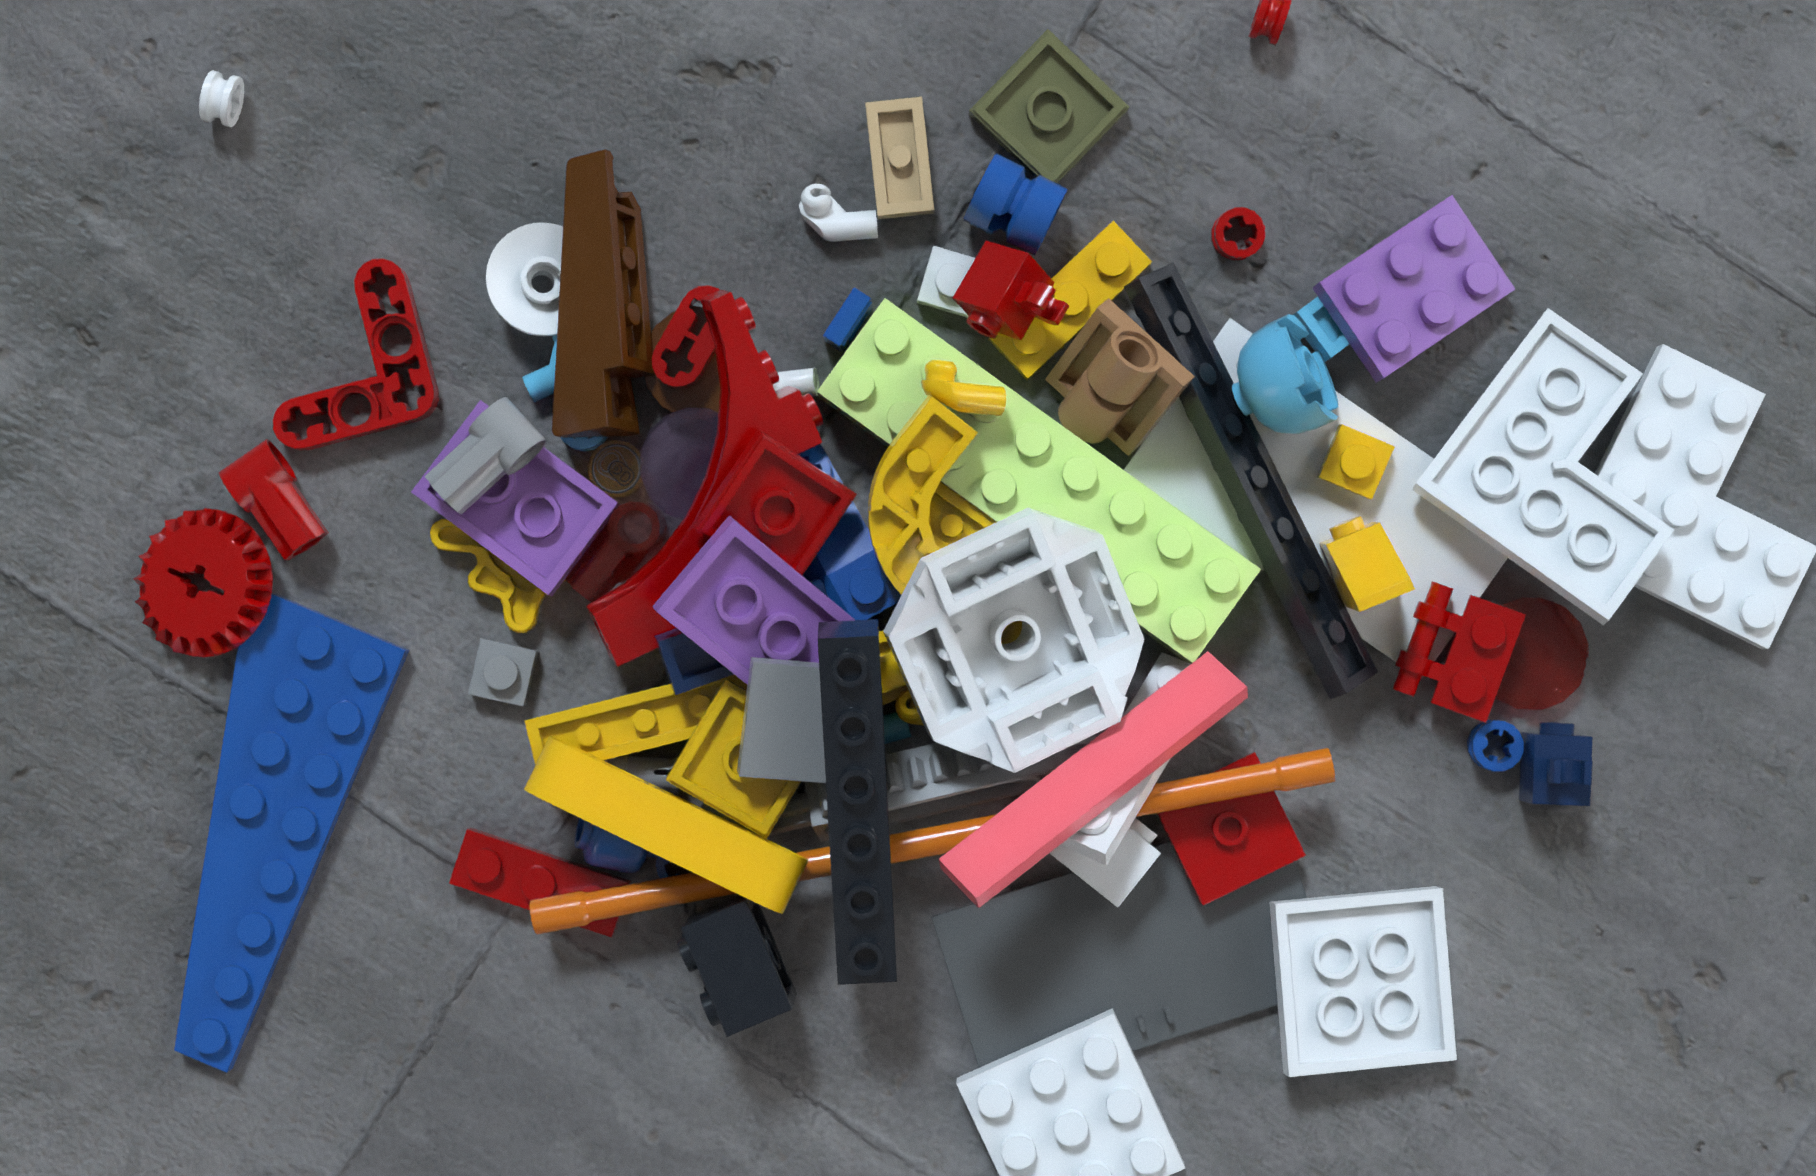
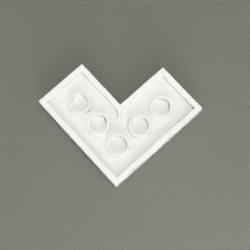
[1412,308,1674,625]
[1595,344,1816,649]

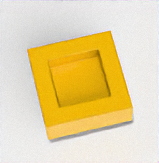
[1317,424,1395,499]

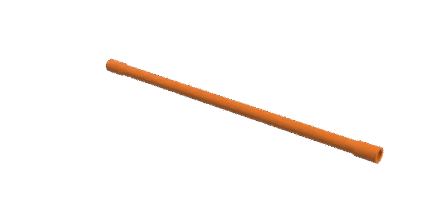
[530,748,1335,935]

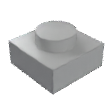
[468,638,539,707]

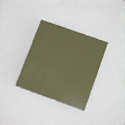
[969,29,1130,184]

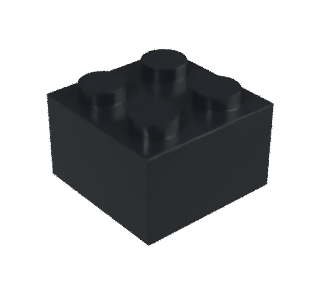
[677,895,797,1037]

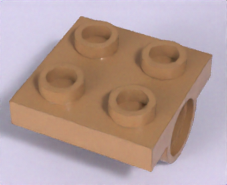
[1045,298,1195,456]

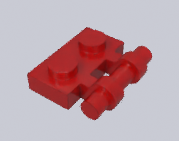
[1392,581,1526,723]

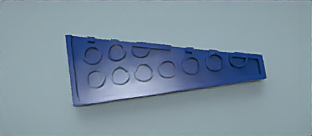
[174,592,410,1073]

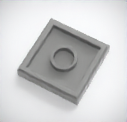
[737,657,826,783]

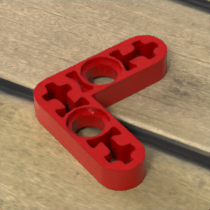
[273,258,439,451]

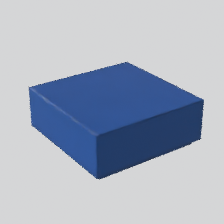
[823,287,873,352]

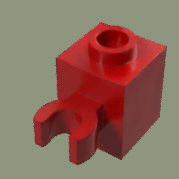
[952,241,1069,340]

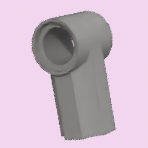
[424,397,546,514]

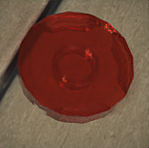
[1495,597,1589,710]

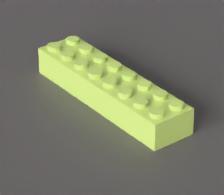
[817,298,1261,663]

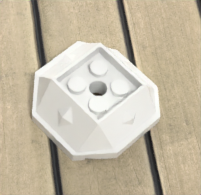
[883,508,1144,773]

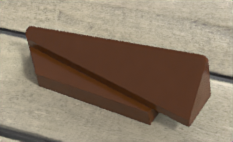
[552,149,654,438]

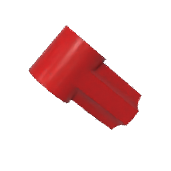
[219,439,329,560]

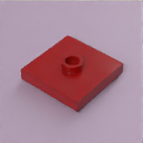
[693,429,857,576]
[1156,752,1306,906]

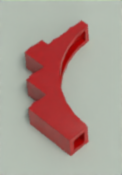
[586,290,823,667]

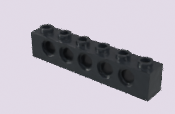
[818,619,897,985]

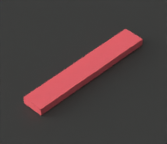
[939,651,1248,908]

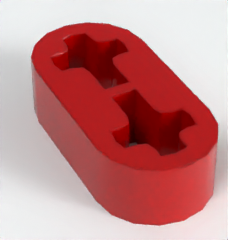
[652,285,720,389]

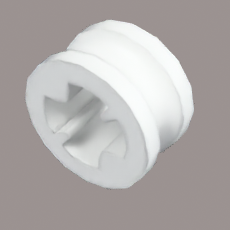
[199,70,244,127]

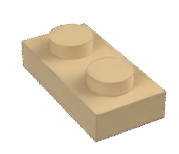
[865,97,934,220]

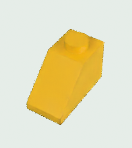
[1319,516,1415,612]

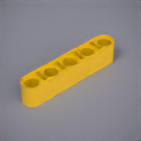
[524,736,808,914]

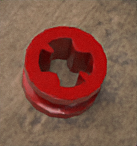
[1248,0,1292,46]
[1211,207,1265,260]

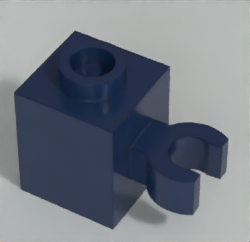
[1519,722,1593,806]

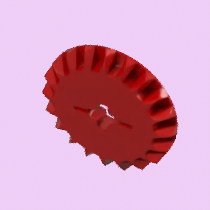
[133,508,273,657]

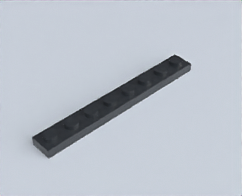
[1124,262,1378,699]

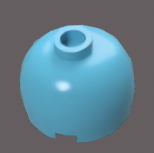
[1232,314,1339,434]

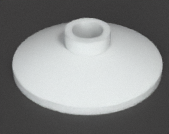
[486,223,563,337]

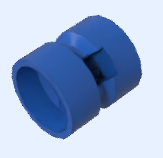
[963,153,1068,256]

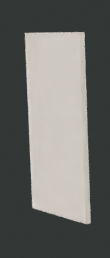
[1124,318,1508,680]

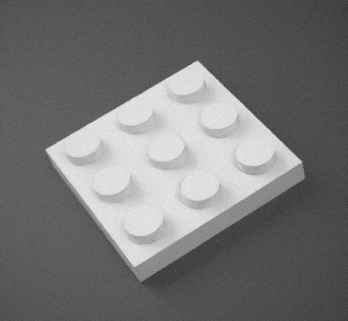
[1269,886,1457,1077]
[956,1008,1185,1176]

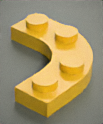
[868,394,978,595]

